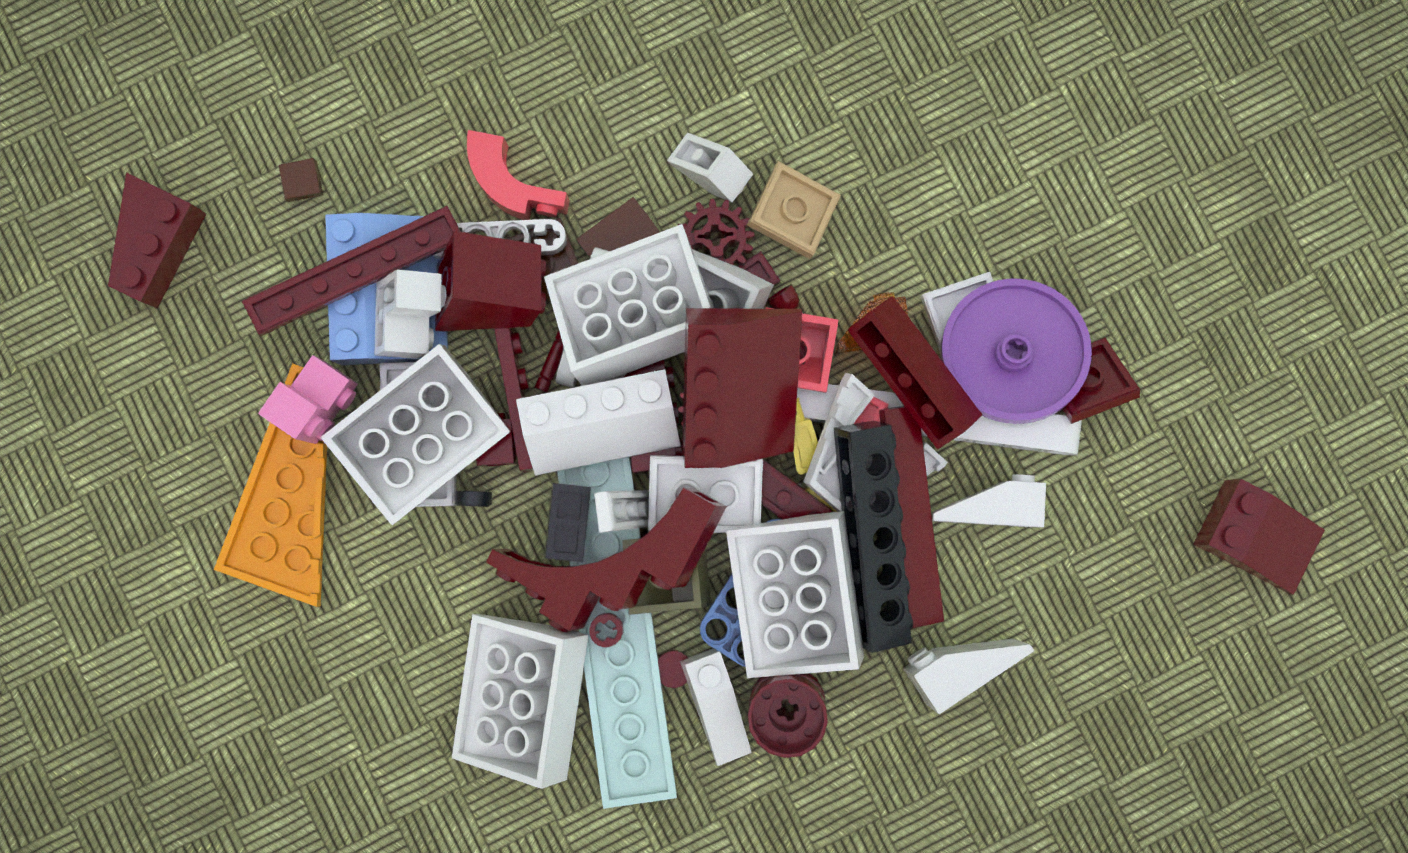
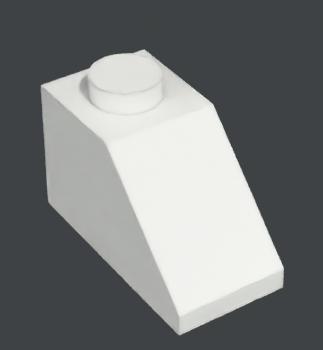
[667,133,753,202]

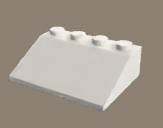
[544,224,714,386]
[320,344,511,525]
[726,511,864,678]
[452,614,588,789]

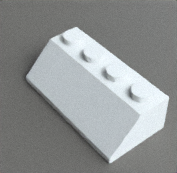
[516,369,681,476]

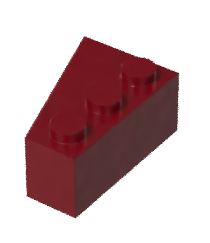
[108,172,207,309]

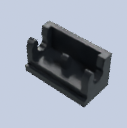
[544,483,591,562]

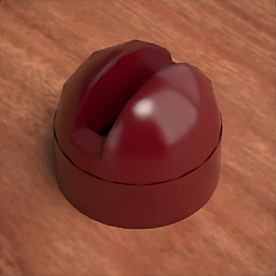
[768,284,800,309]

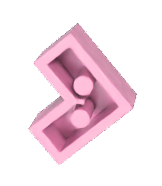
[258,355,358,444]

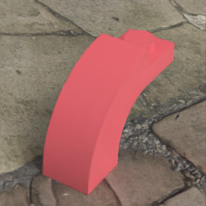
[467,130,570,220]

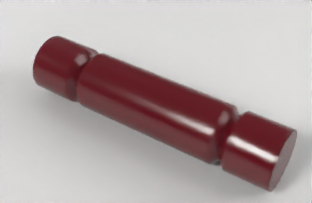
[534,329,564,393]

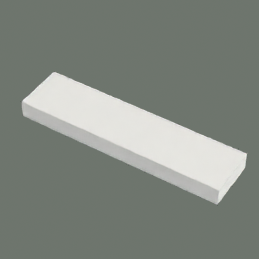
[594,490,649,533]

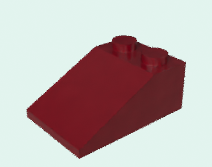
[1193,479,1325,595]

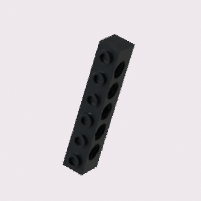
[834,420,913,653]

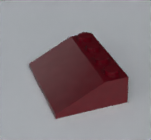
[682,308,802,468]

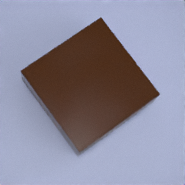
[279,158,323,202]

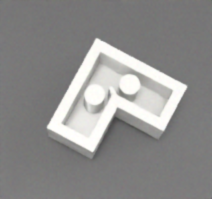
[374,269,446,359]

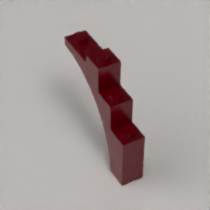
[486,488,727,632]

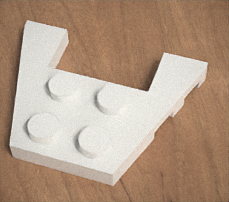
[803,373,948,512]

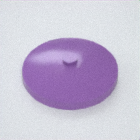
[941,279,1092,424]

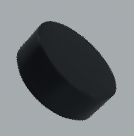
[455,491,492,507]

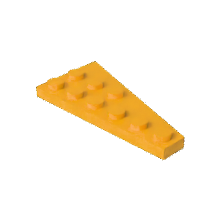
[214,363,327,607]

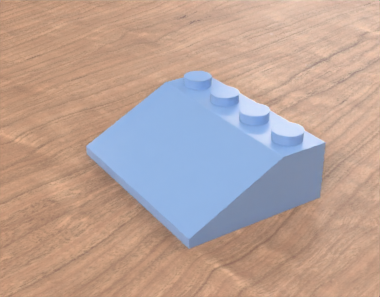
[325,213,448,365]

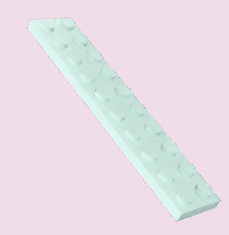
[557,457,677,809]

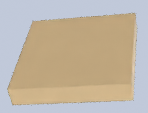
[747,161,841,259]

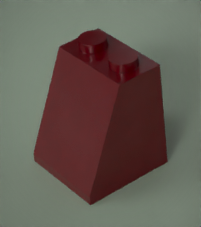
[435,231,546,331]

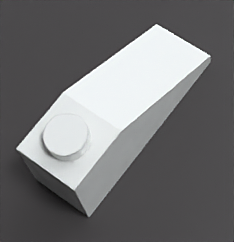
[931,474,1046,528]
[680,648,752,766]

